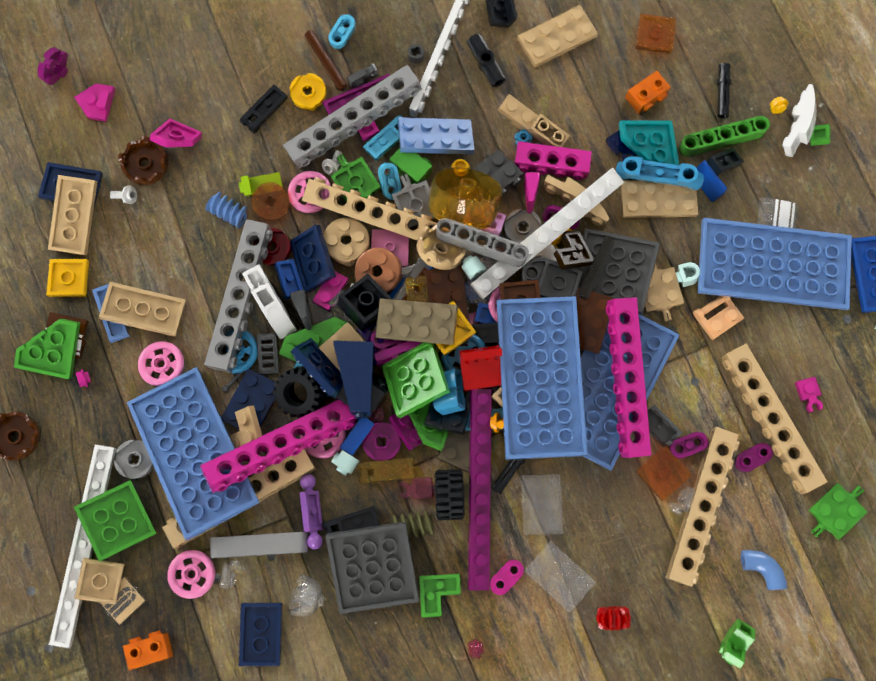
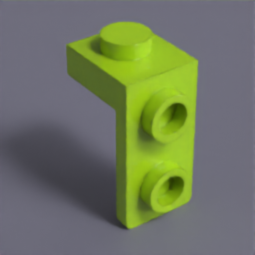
[239,172,283,198]

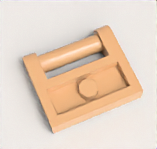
[693,296,744,340]

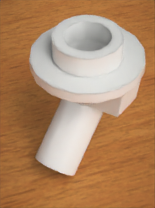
[322,150,342,176]
[110,186,137,204]

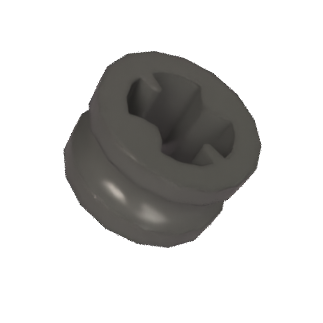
[408,44,424,63]

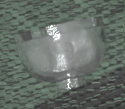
[289,574,325,617]

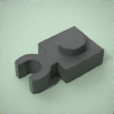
[347,64,378,89]

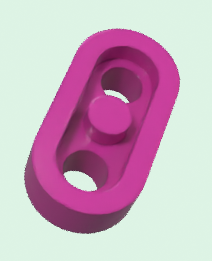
[490,560,524,595]

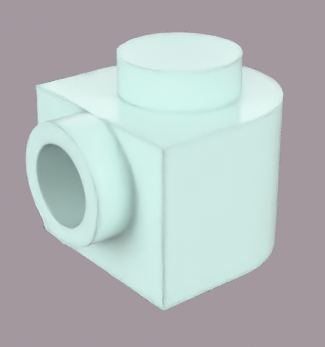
[461,255,487,281]
[675,262,700,287]
[331,450,359,476]

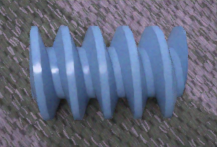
[205,192,247,229]

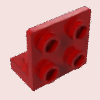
[459,345,503,390]

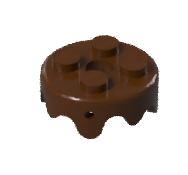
[118,136,168,185]
[0,411,40,461]

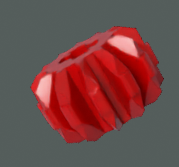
[596,606,631,630]

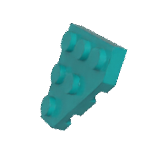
[618,120,679,165]

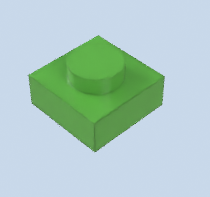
[810,124,831,146]

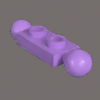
[299,474,323,549]

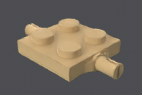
[644,264,684,322]

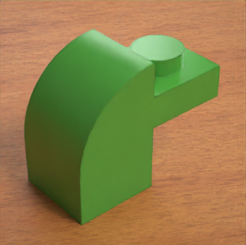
[719,618,755,668]

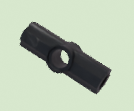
[467,34,506,88]

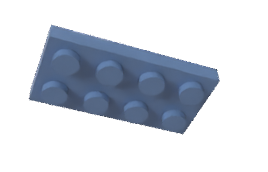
[398,117,474,154]

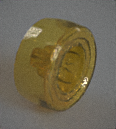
[429,167,502,229]

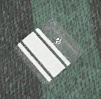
[757,197,798,229]

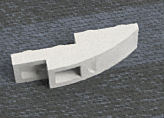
[782,84,817,157]
[242,264,297,339]

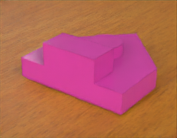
[74,84,115,122]

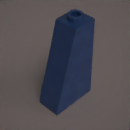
[333,341,374,419]

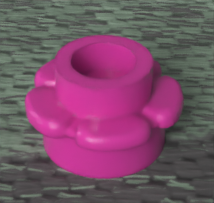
[76,369,91,387]

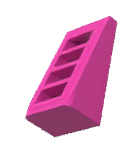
[524,172,540,213]

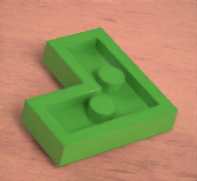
[419,574,461,618]

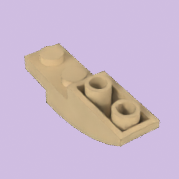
[498,94,570,147]
[543,175,609,227]

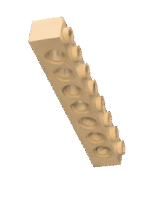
[302,177,448,240]
[721,343,827,494]
[665,427,740,587]
[162,449,317,549]

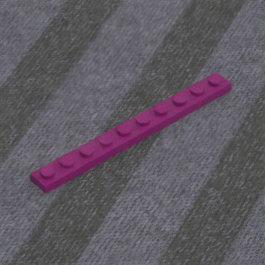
[468,389,492,591]

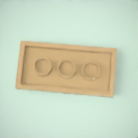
[517,5,598,68]
[48,175,97,255]
[620,180,698,218]
[99,282,186,337]

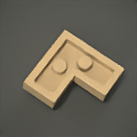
[229,406,262,449]

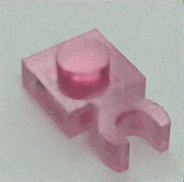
[399,477,434,499]

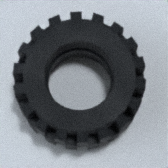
[273,366,327,418]
[435,469,464,521]

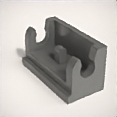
[647,404,683,449]

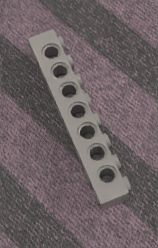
[283,64,422,169]
[204,219,273,373]

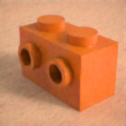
[625,71,671,114]
[123,630,174,670]

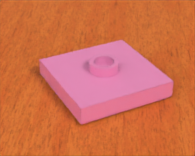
[371,229,409,268]

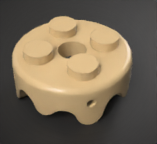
[323,217,371,267]
[417,225,466,270]

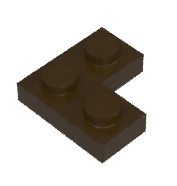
[554,230,595,269]

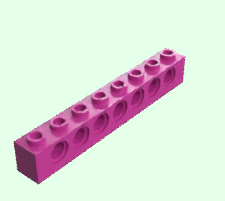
[606,298,651,458]
[200,400,357,493]

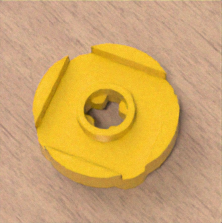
[290,73,327,111]

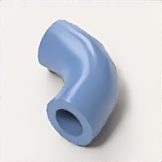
[741,550,788,590]

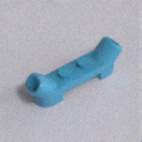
[616,156,704,190]

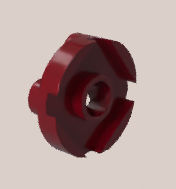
[253,228,291,266]

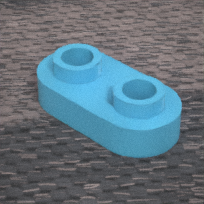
[328,14,356,49]
[378,162,402,200]

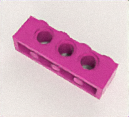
[515,141,592,180]

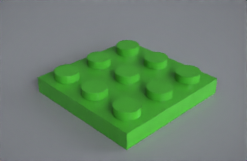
[382,342,450,418]
[74,480,156,562]

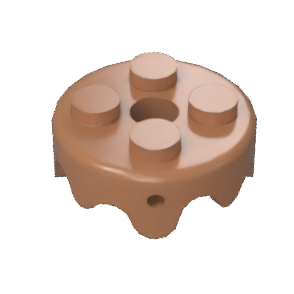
[354,248,403,294]

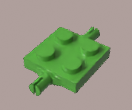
[331,154,381,204]
[808,483,867,540]

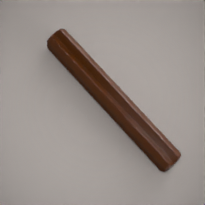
[304,30,347,91]

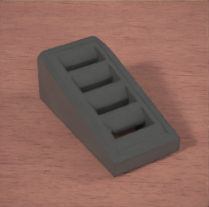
[290,290,312,331]
[257,333,279,375]

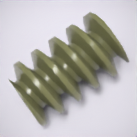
[392,511,434,539]

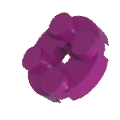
[38,47,68,85]
[362,422,402,462]

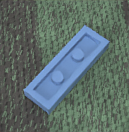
[92,284,130,343]

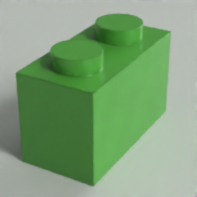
[389,148,432,184]

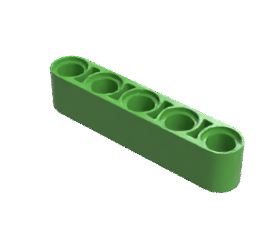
[679,116,770,157]

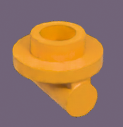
[490,413,504,433]

